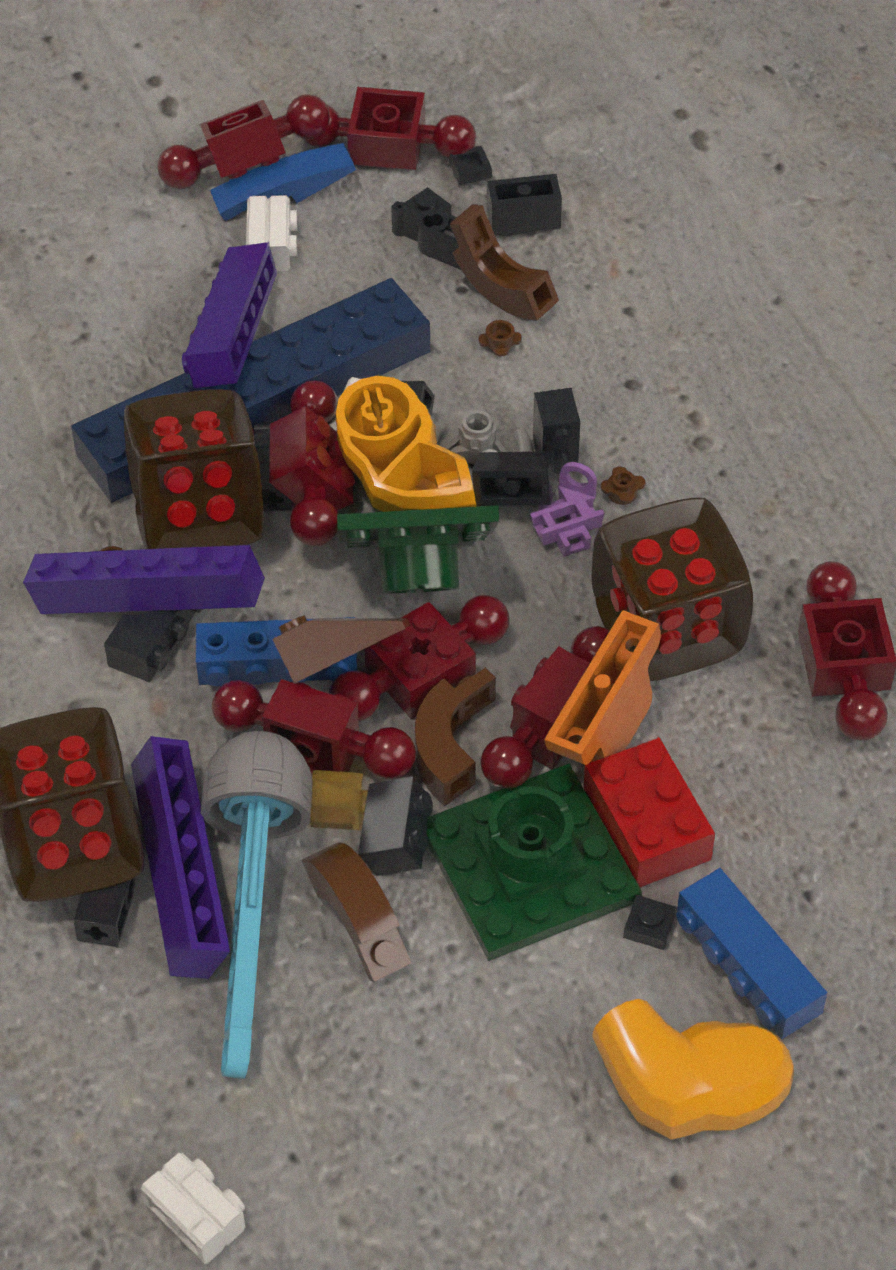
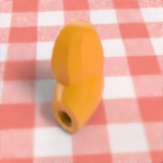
[336,376,476,512]
[592,999,794,1140]

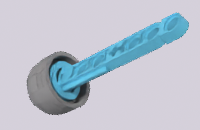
[201,731,312,1079]

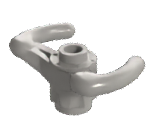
[434,410,533,464]

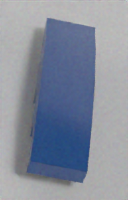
[210,143,357,221]

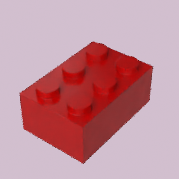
[583,737,715,887]

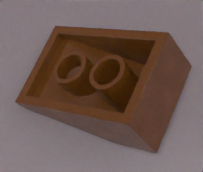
[272,615,411,683]

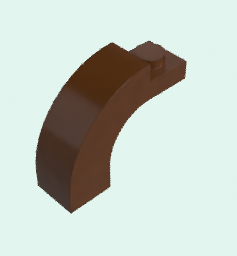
[450,204,559,321]
[415,667,496,807]
[302,842,412,982]

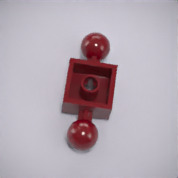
[302,87,477,170]
[157,94,330,189]
[269,380,355,546]
[798,561,896,741]
[329,595,510,722]
[480,626,610,789]
[212,679,416,786]

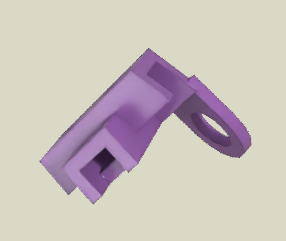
[530,462,604,557]

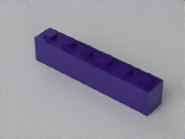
[182,242,277,388]
[23,545,265,614]
[131,736,230,979]

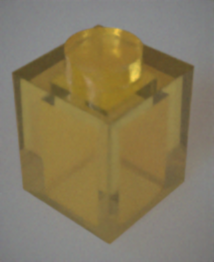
[310,770,368,831]

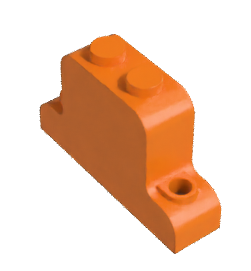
[544,610,661,765]

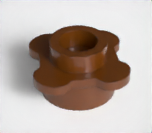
[478,320,522,356]
[601,466,646,505]

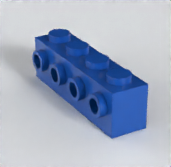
[196,617,358,686]
[676,868,828,1039]

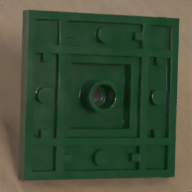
[337,505,500,594]
[427,764,642,961]

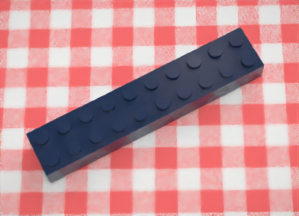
[71,277,431,503]

